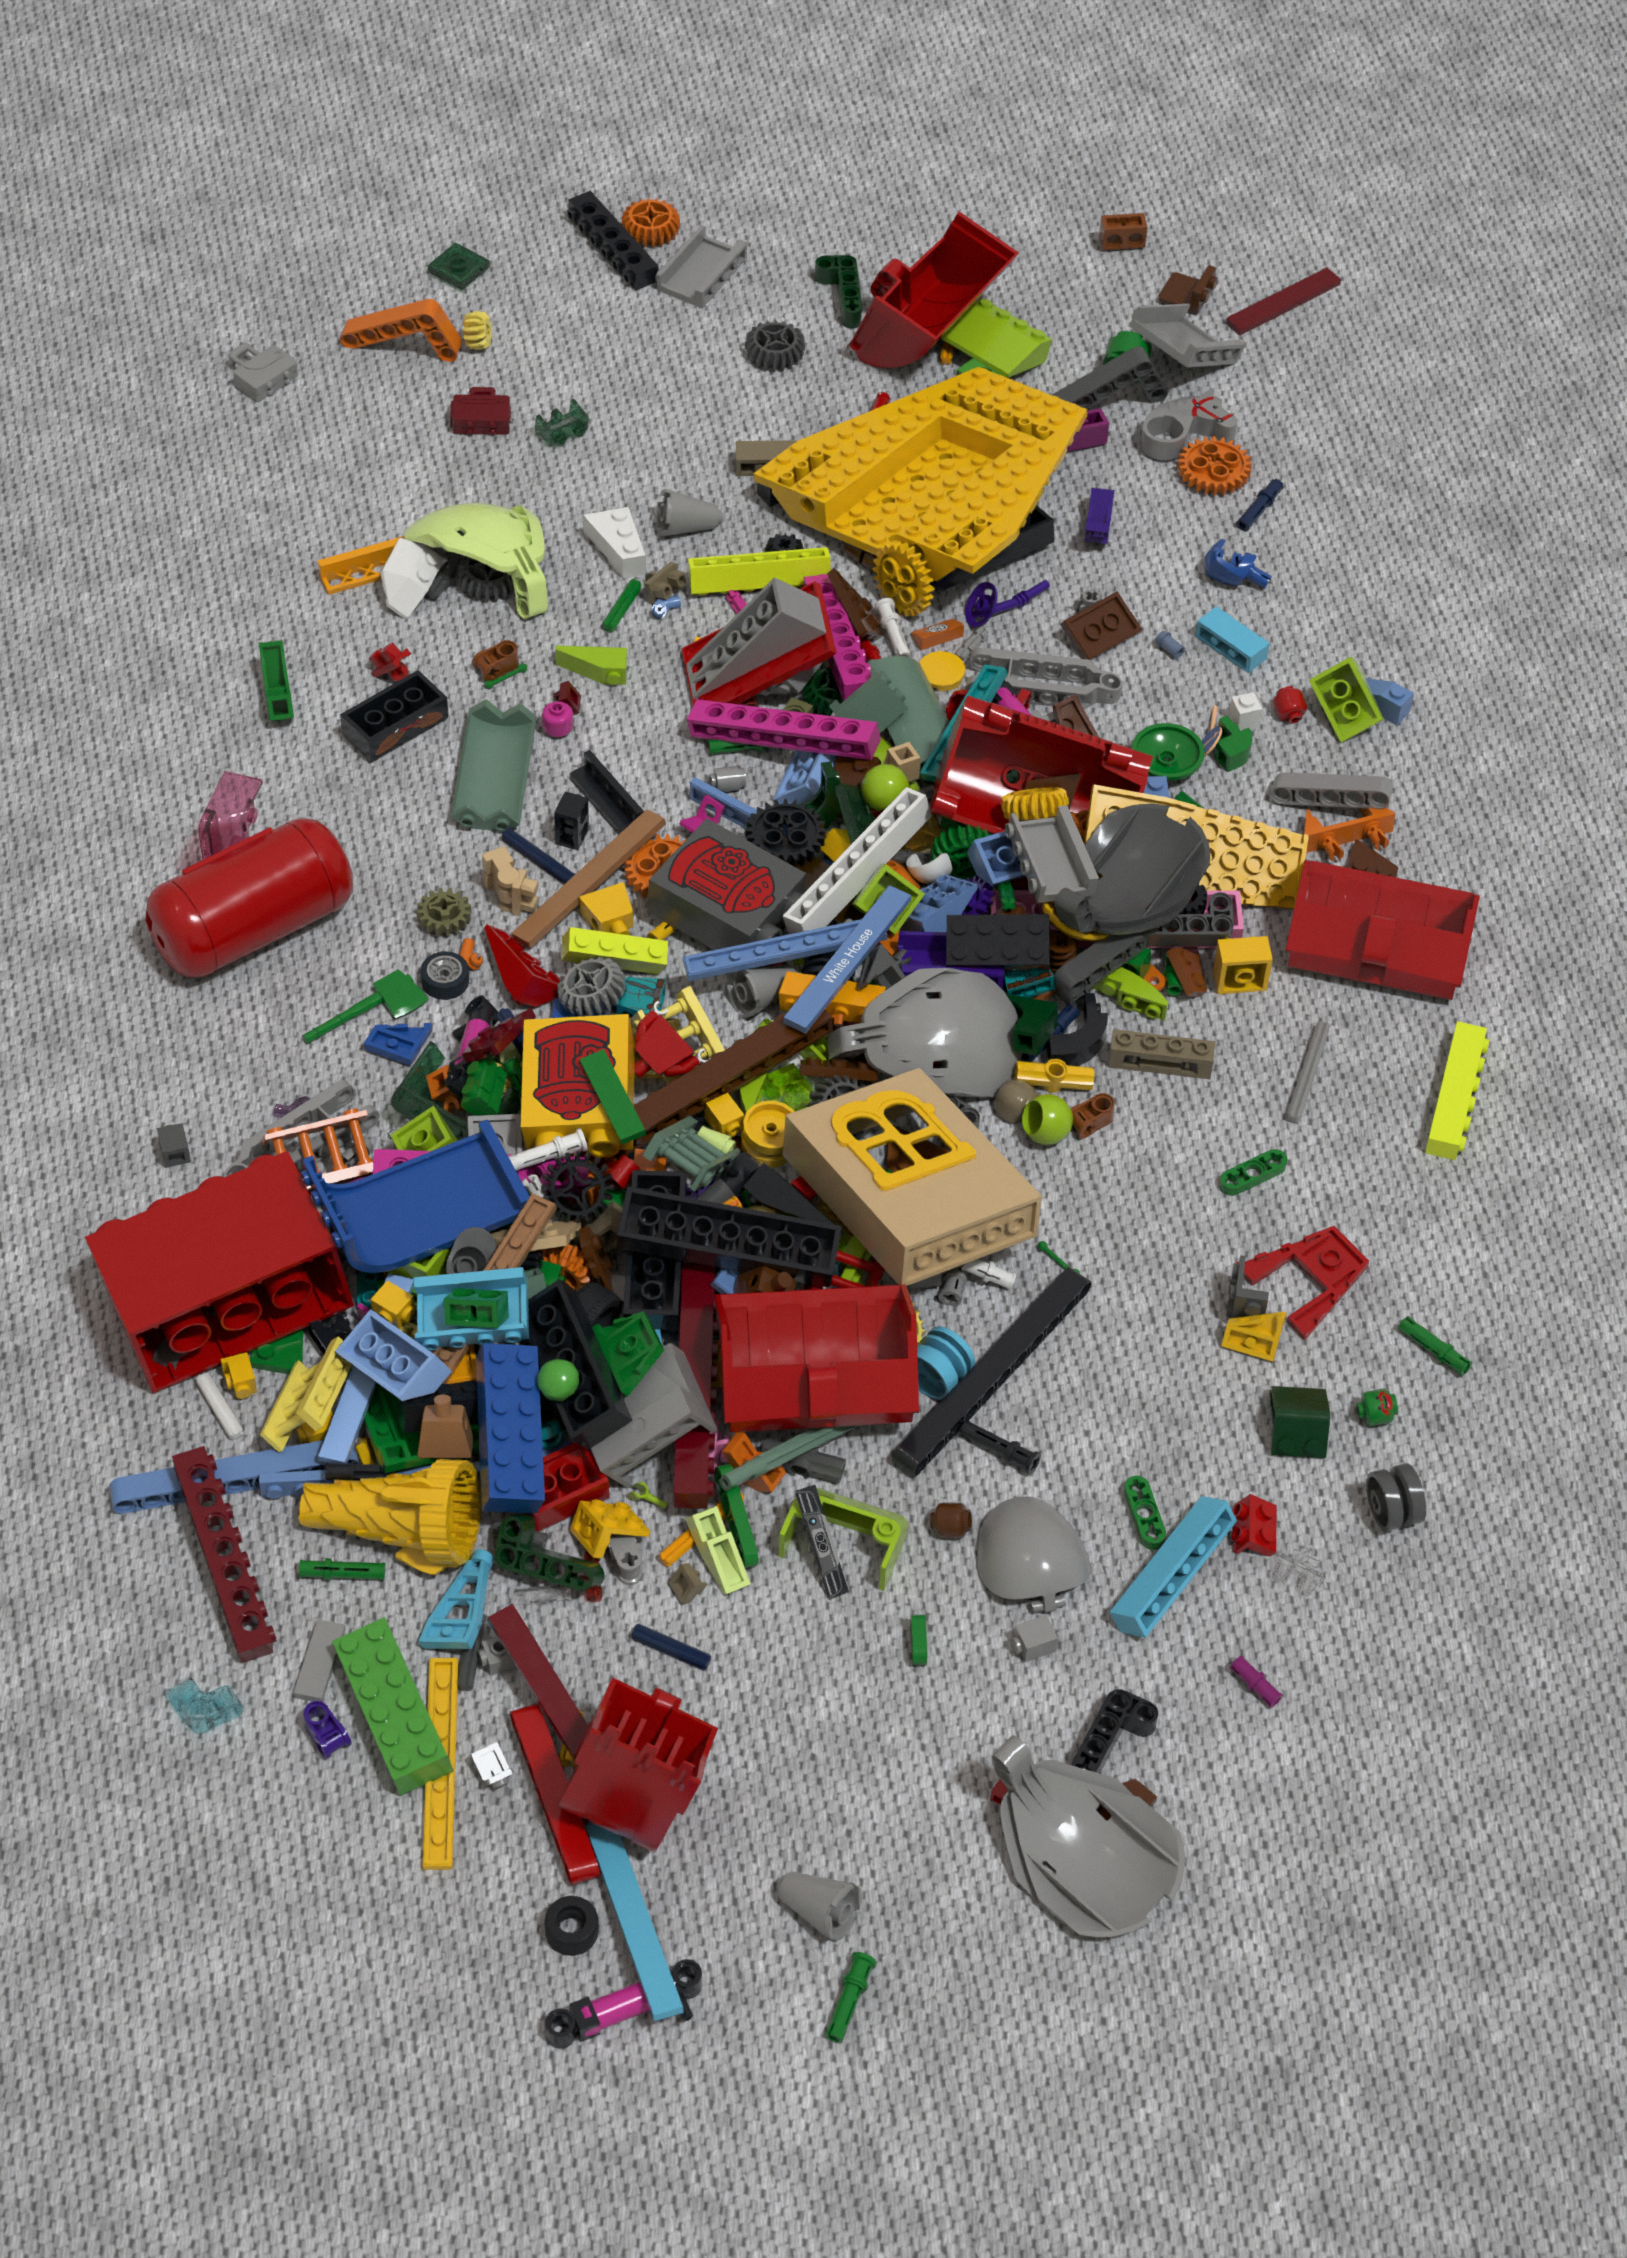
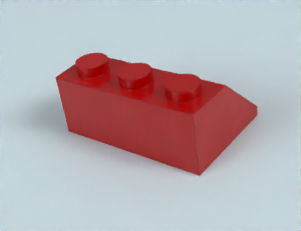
[523,1442,609,1531]

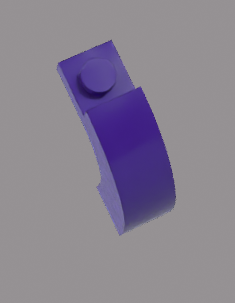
[1085,487,1114,544]

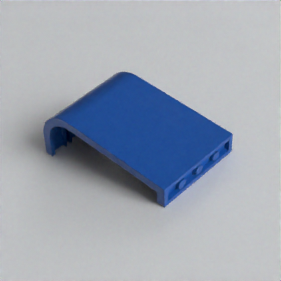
[301,1119,530,1273]

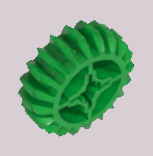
[930,824,992,879]

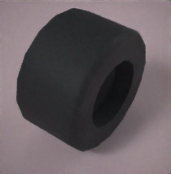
[544,1896,599,1956]

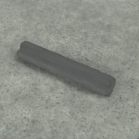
[457,1614,485,1691]

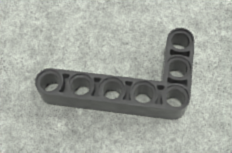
[1052,346,1168,409]

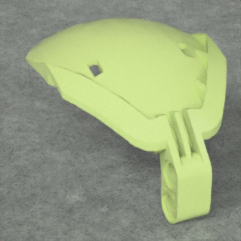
[404,503,548,619]

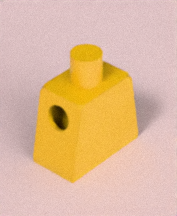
[579,882,634,935]

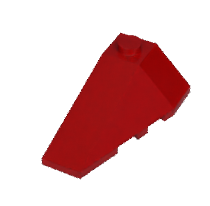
[484,924,560,1007]

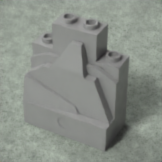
[591,1343,718,1488]

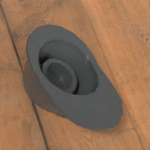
[446,1227,497,1274]

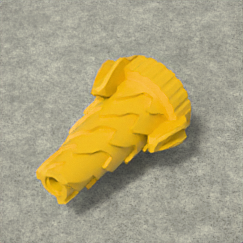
[298,1459,481,1575]

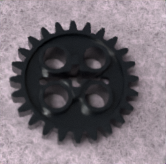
[745,799,826,867]

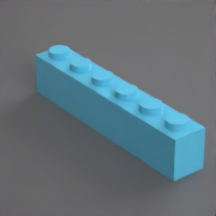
[1109,1496,1237,1638]

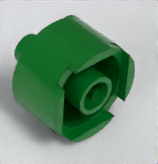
[1103,331,1152,383]

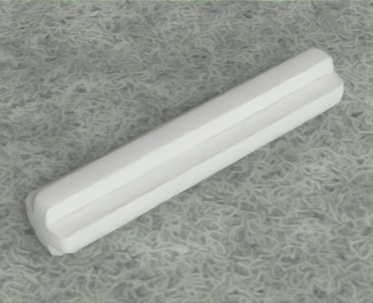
[196,1372,243,1440]

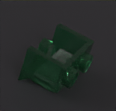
[535,399,589,447]

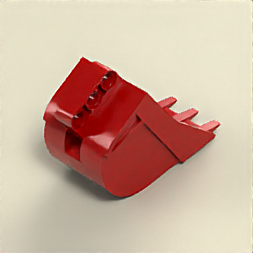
[558,1677,718,1853]

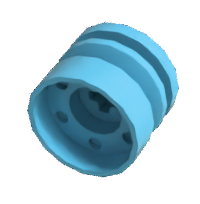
[917,1326,975,1400]

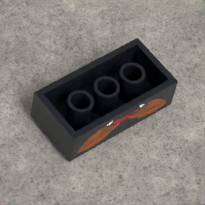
[340,670,449,762]
[946,914,1050,971]

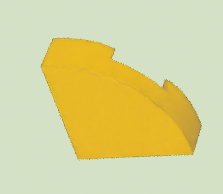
[355,1436,376,1465]

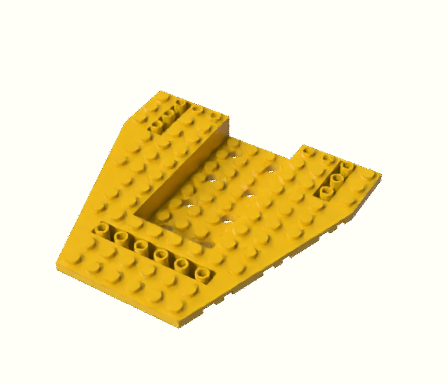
[753,367,1087,581]

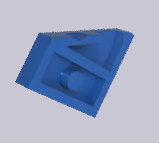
[364,1023,432,1066]

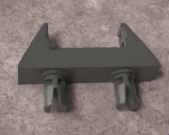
[858,944,940,999]

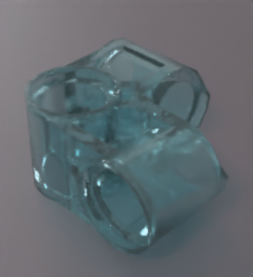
[167,1678,244,1734]

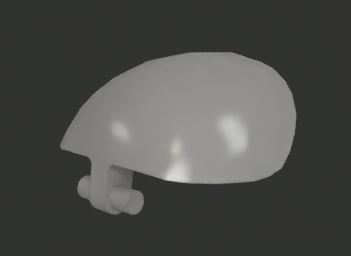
[977,1496,1091,1613]

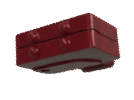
[450,387,511,435]

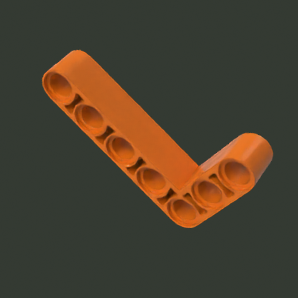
[340,299,462,362]

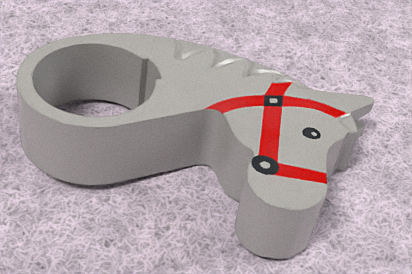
[1140,388,1237,460]

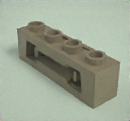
[1108,1029,1215,1080]

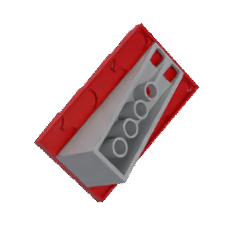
[681,577,837,706]

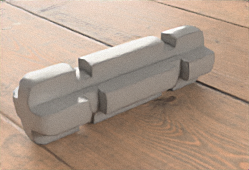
[954,627,988,662]

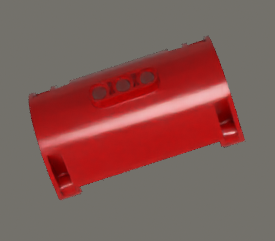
[930,696,1153,834]

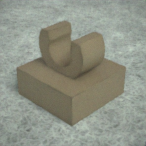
[669,1563,707,1604]

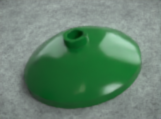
[1132,723,1205,780]

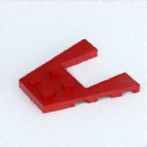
[1237,1226,1369,1340]

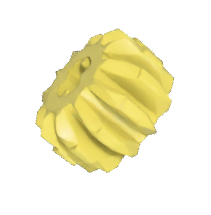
[462,311,493,350]

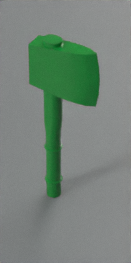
[302,969,429,1044]

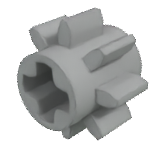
[1075,590,1102,612]

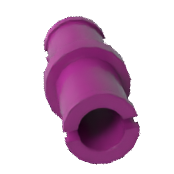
[1230,1655,1283,1708]

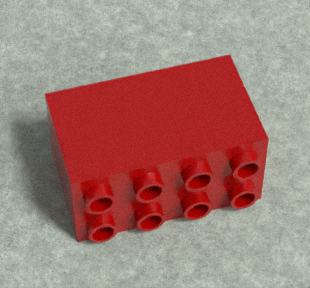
[85,1150,354,1393]

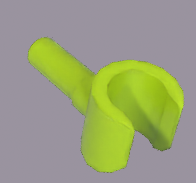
[628,1482,668,1509]

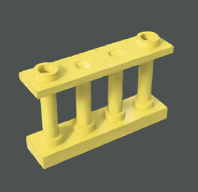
[632,986,725,1085]
[260,1336,352,1452]

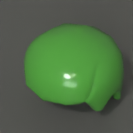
[537,1359,579,1402]

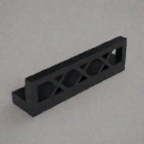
[570,750,644,834]

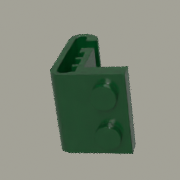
[1270,1386,1330,1458]

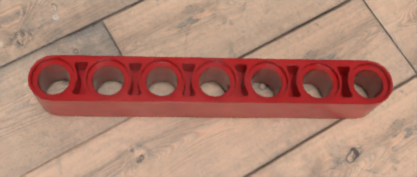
[510,1703,600,1886]

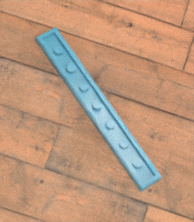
[585,1823,683,2021]

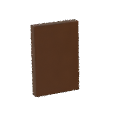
[1060,591,1143,661]

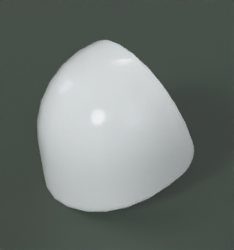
[906,853,952,884]

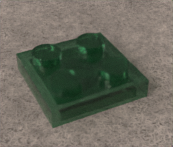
[427,242,490,290]

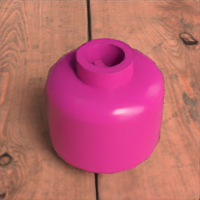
[542,701,574,737]

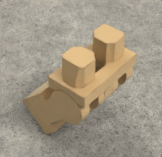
[482,846,539,916]

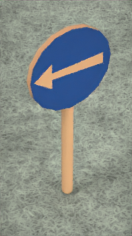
[1202,705,1222,757]

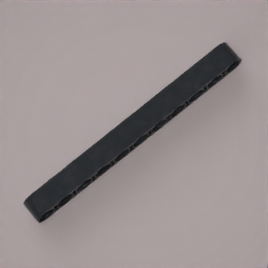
[892,1267,1092,1477]

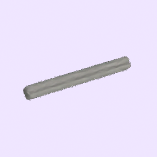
[1286,1021,1330,1123]

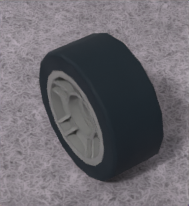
[420,951,469,1000]

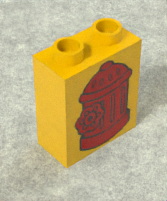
[521,1014,635,1158]

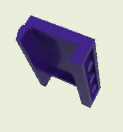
[897,931,1004,989]

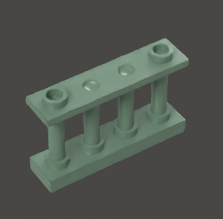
[642,1116,741,1191]

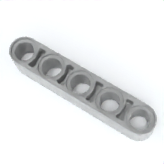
[1271,772,1393,809]

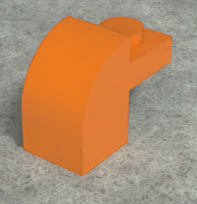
[722,1432,786,1493]

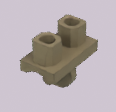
[644,562,687,604]

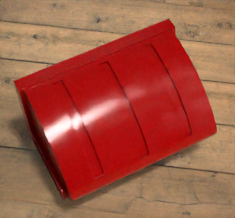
[849,211,1019,368]
[1285,859,1480,1000]
[715,1284,919,1432]

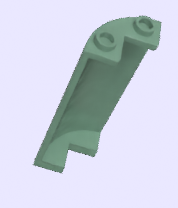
[867,656,950,780]
[450,699,537,832]

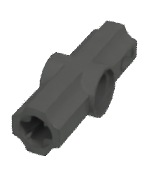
[761,1438,846,1483]

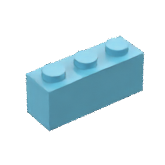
[1195,606,1270,673]

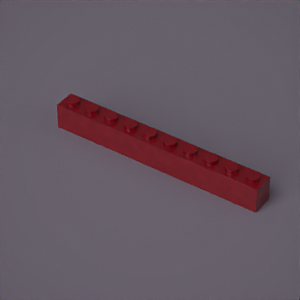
[673,1263,719,1509]

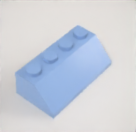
[773,750,836,805]
[335,1309,452,1401]

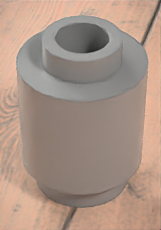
[709,766,746,792]

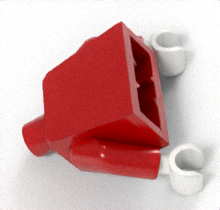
[634,1001,711,1078]

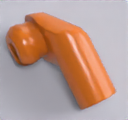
[459,938,483,970]

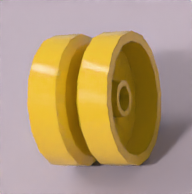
[740,1100,795,1168]

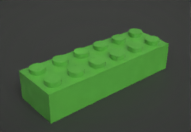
[332,1617,454,1796]

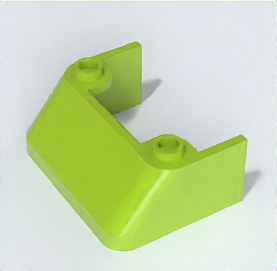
[778,1488,908,1591]

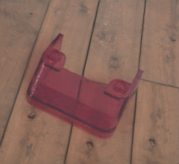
[198,771,263,860]

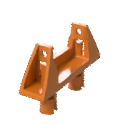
[1304,807,1396,861]

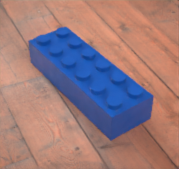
[476,1343,545,1514]

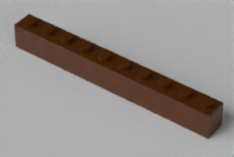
[615,1009,833,1160]

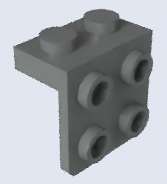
[1226,1255,1269,1318]

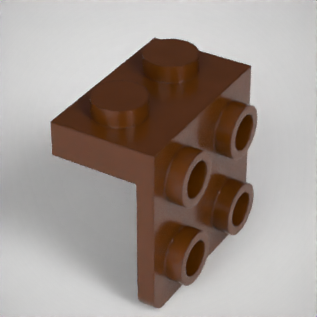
[1158,265,1218,314]

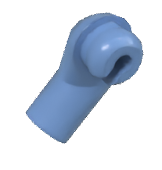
[651,596,681,619]

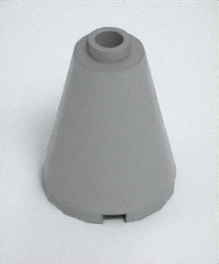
[657,489,722,536]
[727,965,798,1017]
[776,1872,862,1941]

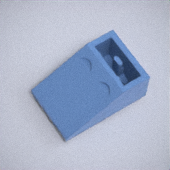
[899,874,978,932]

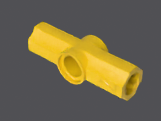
[1014,1059,1095,1093]

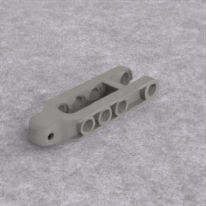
[965,648,1123,709]
[224,1080,380,1177]

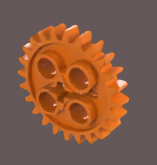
[1177,436,1252,496]
[624,834,686,898]

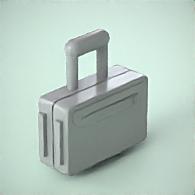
[228,343,298,402]

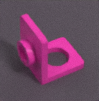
[679,795,724,833]

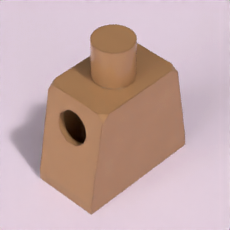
[418,1395,474,1458]

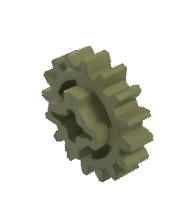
[417,888,471,937]

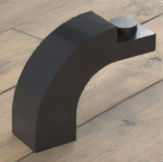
[1047,993,1108,1066]

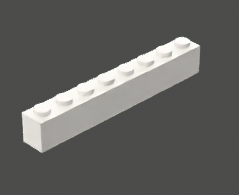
[783,787,931,935]

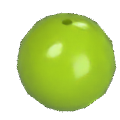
[861,764,910,812]
[1022,1094,1073,1145]

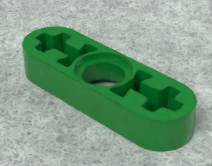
[1219,1149,1287,1196]
[1124,1476,1166,1550]

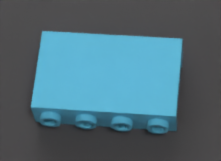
[414,1267,529,1351]

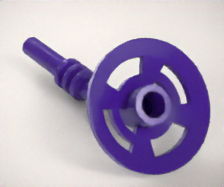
[965,580,1050,628]

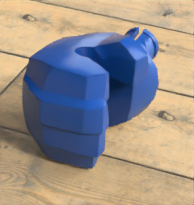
[1204,539,1272,589]

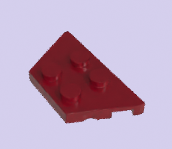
[462,1008,536,1063]

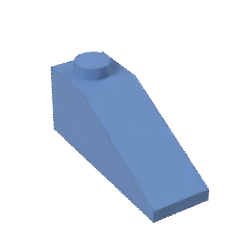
[1366,678,1414,725]

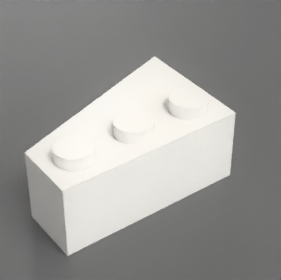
[583,507,646,578]

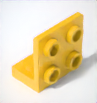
[570,1499,651,1558]

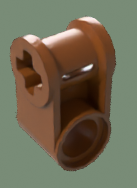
[472,640,519,681]
[1071,1093,1114,1139]

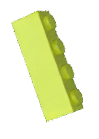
[561,927,668,974]

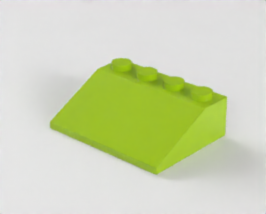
[941,299,1053,378]

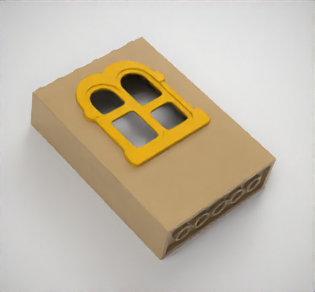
[783,1068,1042,1286]

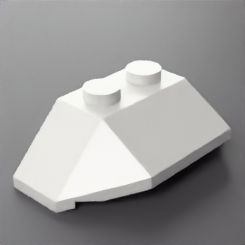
[381,538,444,620]

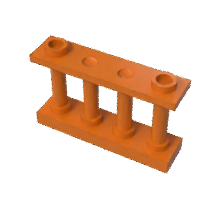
[261,1108,373,1193]

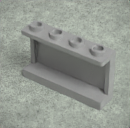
[656,225,747,309]
[1005,805,1099,903]

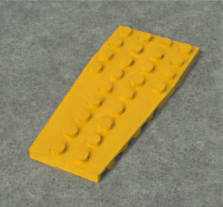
[1084,785,1309,909]

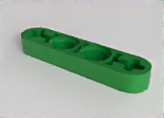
[714,1464,759,1568]

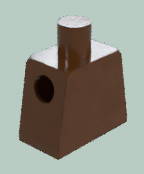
[734,1266,796,1293]

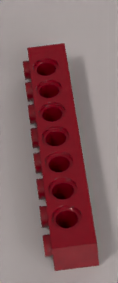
[172,1446,277,1663]

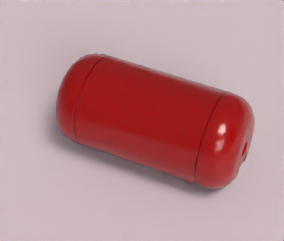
[145,818,353,979]

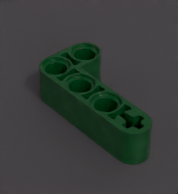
[815,255,862,329]
[495,1514,605,1590]

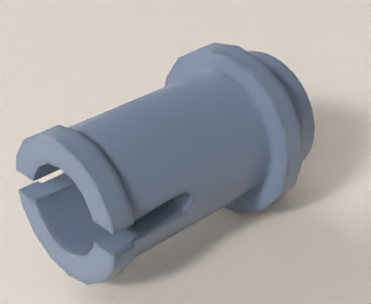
[1155,631,1185,659]

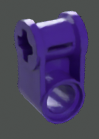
[303,1701,352,1760]

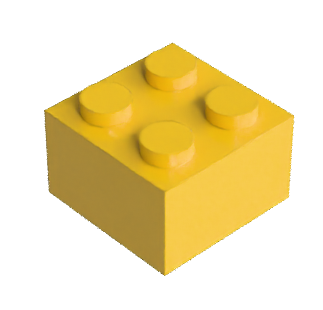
[1212,936,1273,994]

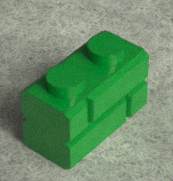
[461,1057,507,1116]

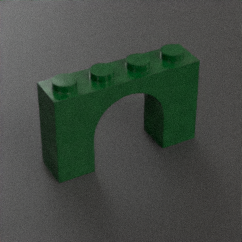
[1005,993,1058,1055]

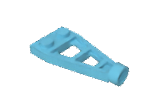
[418,1549,495,1649]

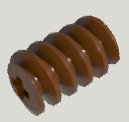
[1050,931,1077,976]

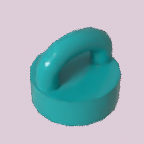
[541,1420,564,1450]

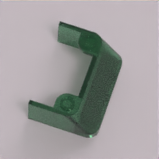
[391,1041,521,1141]

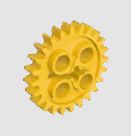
[872,541,935,617]

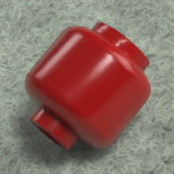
[1273,686,1307,724]

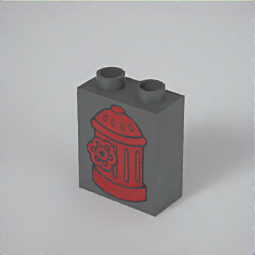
[647,818,806,950]

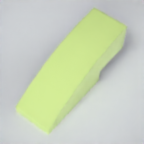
[685,1506,751,1595]

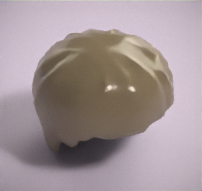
[993,1079,1038,1124]

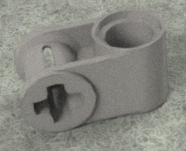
[606,1534,643,1585]

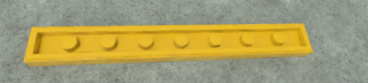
[423,1658,459,1870]

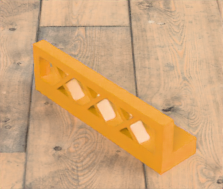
[317,536,405,595]

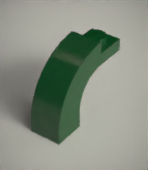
[783,761,846,828]

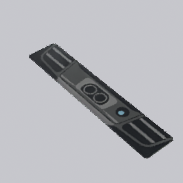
[795,1485,849,1600]

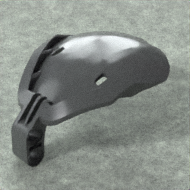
[1054,804,1210,935]

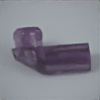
[274,1096,310,1118]

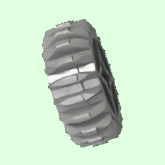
[557,957,626,1017]

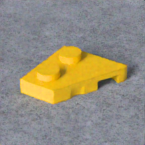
[1221,1312,1287,1362]

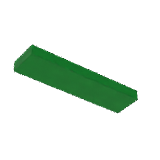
[580,1049,646,1145]

